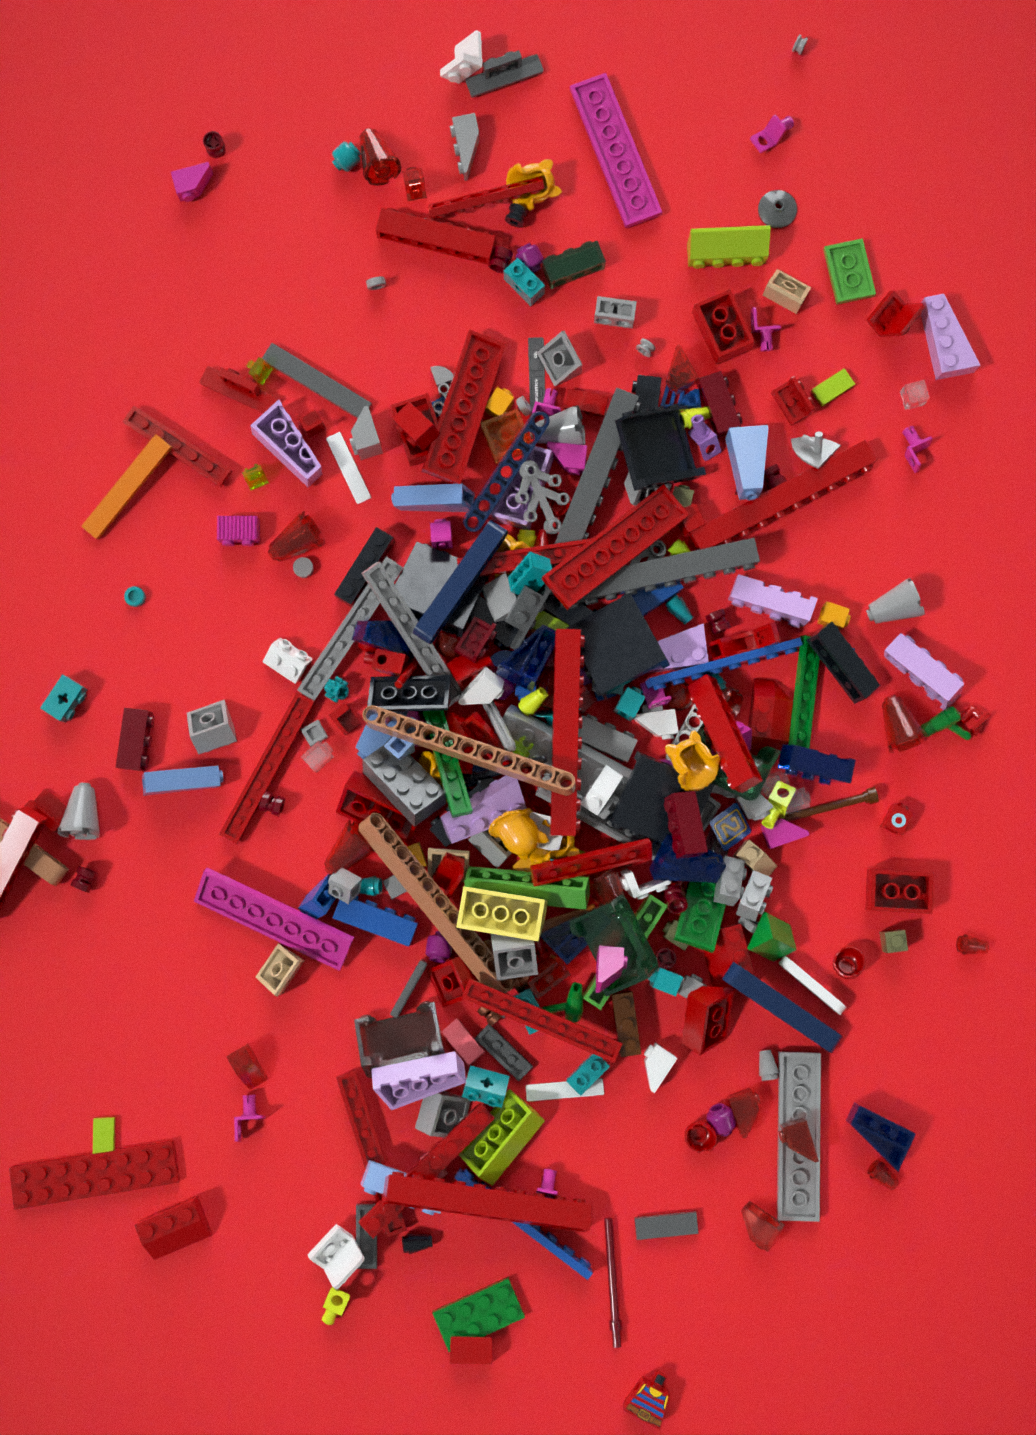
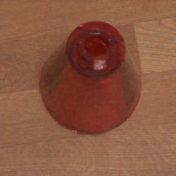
[359,128,402,186]
[268,511,325,562]
[882,695,928,753]
[324,820,375,875]
[582,867,629,921]

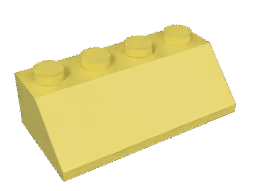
[456,886,548,942]

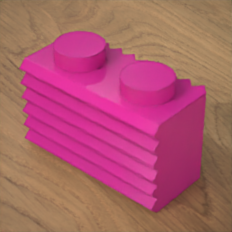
[217,516,260,546]

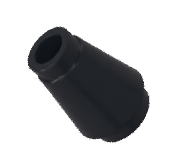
[402,1233,433,1255]

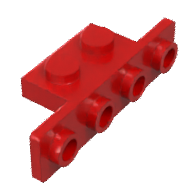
[200,366,278,413]

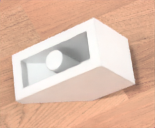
[458,666,504,705]
[634,709,678,740]
[581,765,623,816]
[644,1042,677,1093]

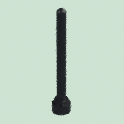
[462,755,548,788]

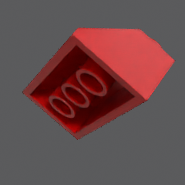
[336,771,419,846]

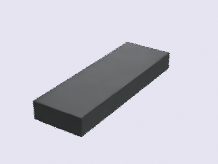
[390,959,428,1018]
[475,1024,533,1081]
[356,1204,377,1269]
[634,1211,699,1240]

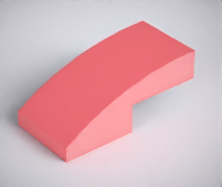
[441,1018,485,1066]

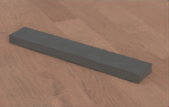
[262,343,372,419]

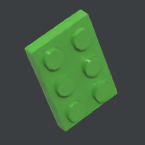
[823,238,876,305]

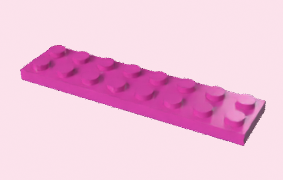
[570,73,662,228]
[194,867,354,971]

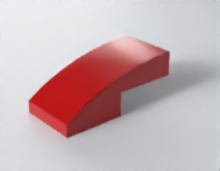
[564,389,609,417]

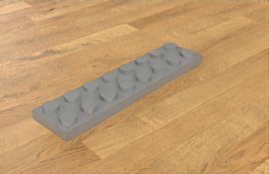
[777,1051,821,1222]

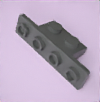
[465,50,543,98]
[505,584,553,651]

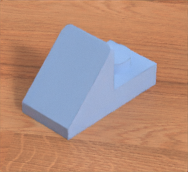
[384,717,416,760]

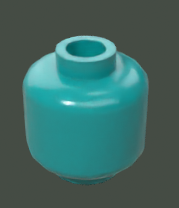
[332,141,361,172]

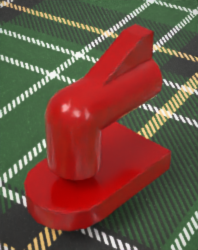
[959,705,991,736]

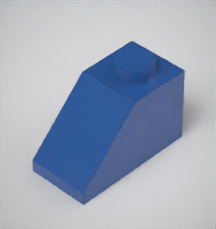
[298,873,336,919]

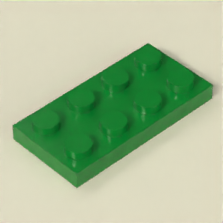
[673,864,726,953]
[432,1277,525,1352]

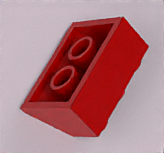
[703,923,755,990]
[682,986,734,1056]
[134,1196,213,1260]

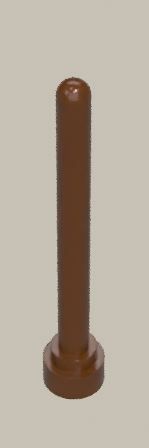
[784,787,879,822]

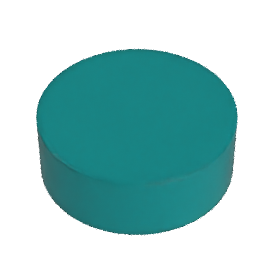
[124,586,146,607]

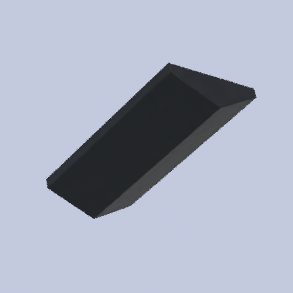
[367,675,451,712]

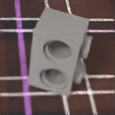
[594,296,637,328]

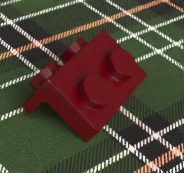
[454,616,497,663]

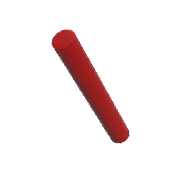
[395,658,419,688]

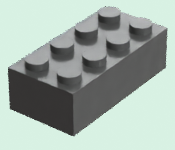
[362,744,446,827]

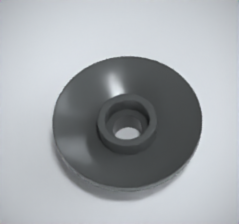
[758,190,797,228]

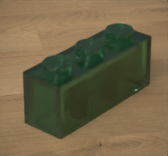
[542,241,606,289]

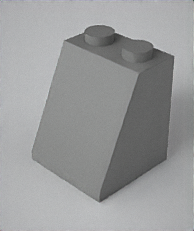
[491,934,538,980]

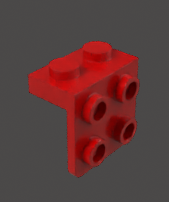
[866,290,925,337]

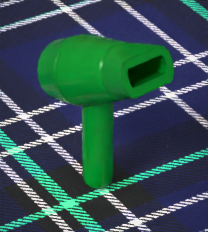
[921,706,971,740]
[542,983,583,1022]

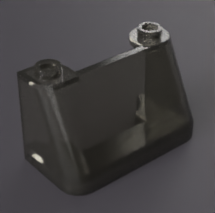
[354,1001,446,1078]

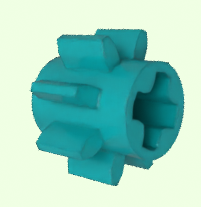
[324,676,349,703]

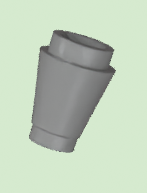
[759,1050,779,1081]

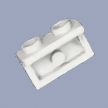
[263,638,313,684]

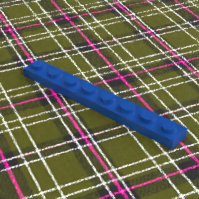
[645,638,802,691]
[454,1168,593,1280]

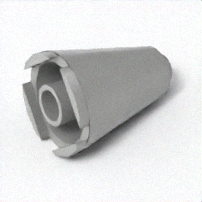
[530,406,586,445]
[866,578,925,624]
[58,783,100,840]

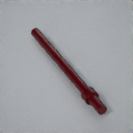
[604,1218,622,1348]

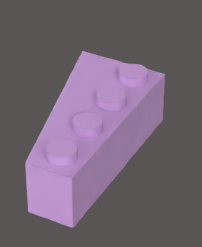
[921,294,981,380]
[250,400,322,487]
[489,446,554,530]
[728,574,818,628]
[645,624,709,674]
[884,633,964,710]
[441,775,526,844]
[372,1051,466,1110]

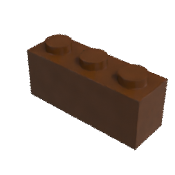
[611,990,641,1057]

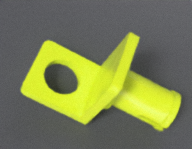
[762,781,796,829]
[322,1287,350,1325]

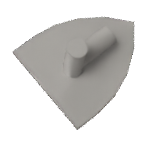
[791,431,841,469]

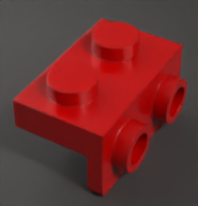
[771,376,815,426]

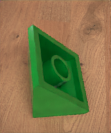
[747,912,797,962]

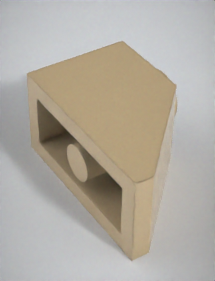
[733,840,777,876]

